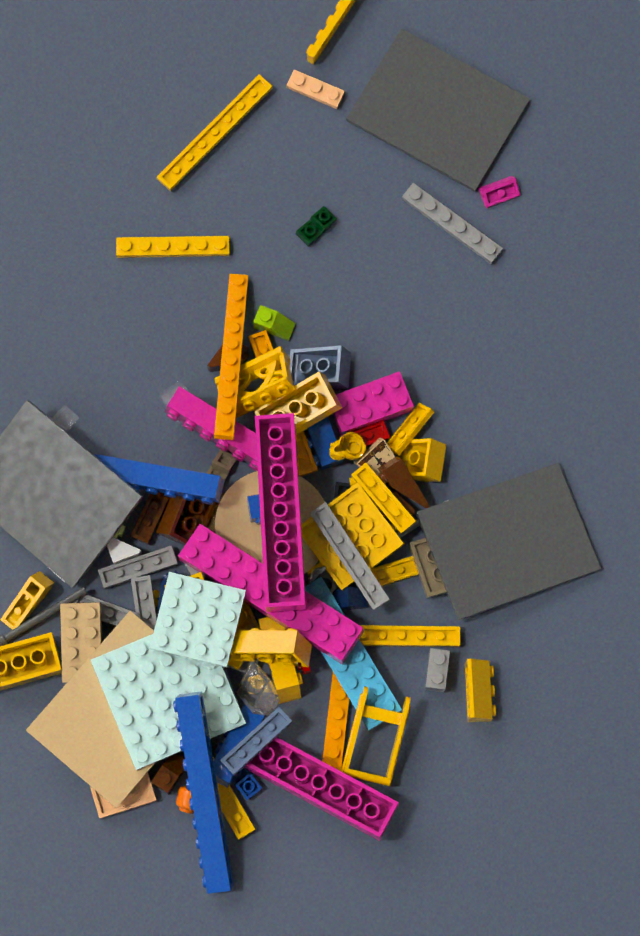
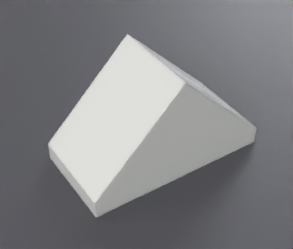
[107,538,142,564]

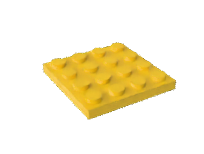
[301,482,404,590]

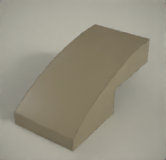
[207,450,237,482]

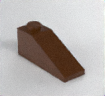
[377,456,430,508]

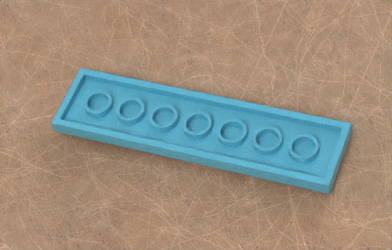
[305,577,402,731]

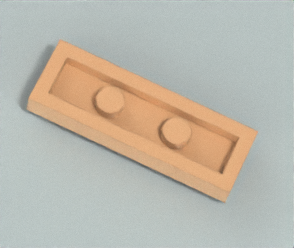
[286,70,345,109]

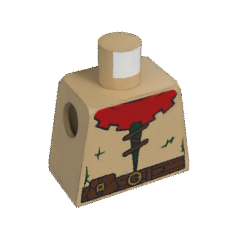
[353,438,395,477]

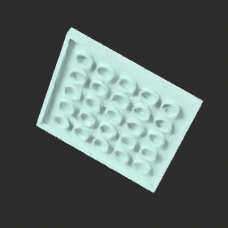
[90,634,246,770]

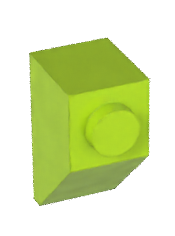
[253,305,296,341]

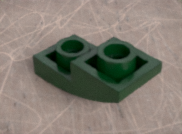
[295,206,337,247]

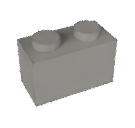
[425,648,450,692]

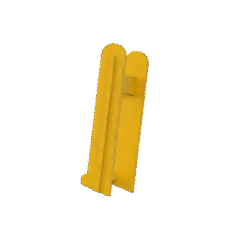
[341,686,410,787]

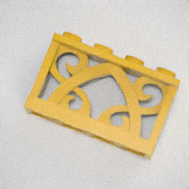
[214,346,295,418]

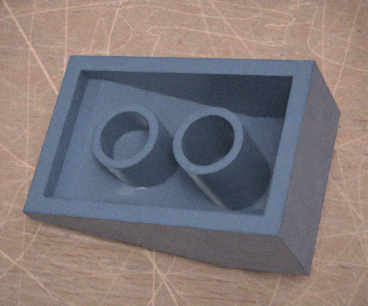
[289,345,351,390]

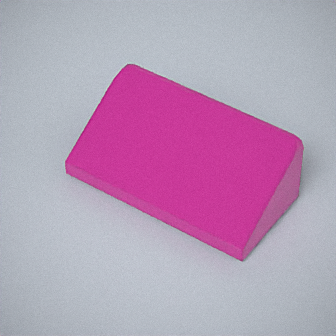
[478,176,521,208]

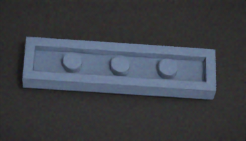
[220,707,293,776]

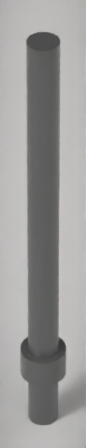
[0,587,87,646]

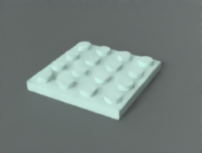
[150,572,246,668]

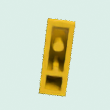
[0,571,54,630]

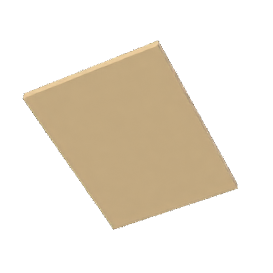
[26,611,155,808]

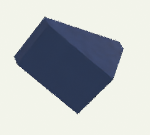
[332,587,368,610]

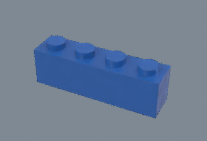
[304,417,343,470]
[214,705,265,788]

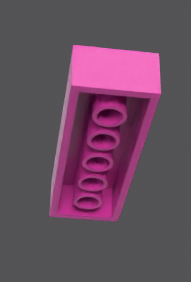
[165,386,258,471]

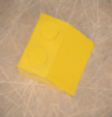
[400,438,446,482]

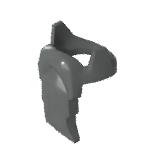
[306,566,338,593]

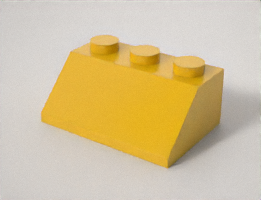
[465,659,496,722]

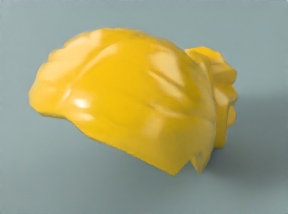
[329,432,366,460]

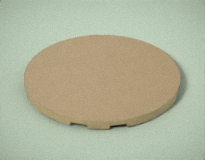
[215,471,325,574]

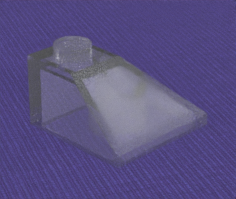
[236,661,280,716]

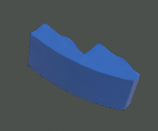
[232,768,262,800]

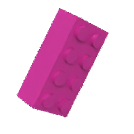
[333,371,414,436]

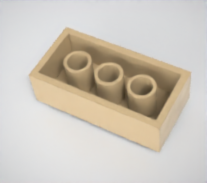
[60,602,102,683]

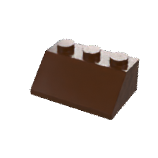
[156,495,216,545]

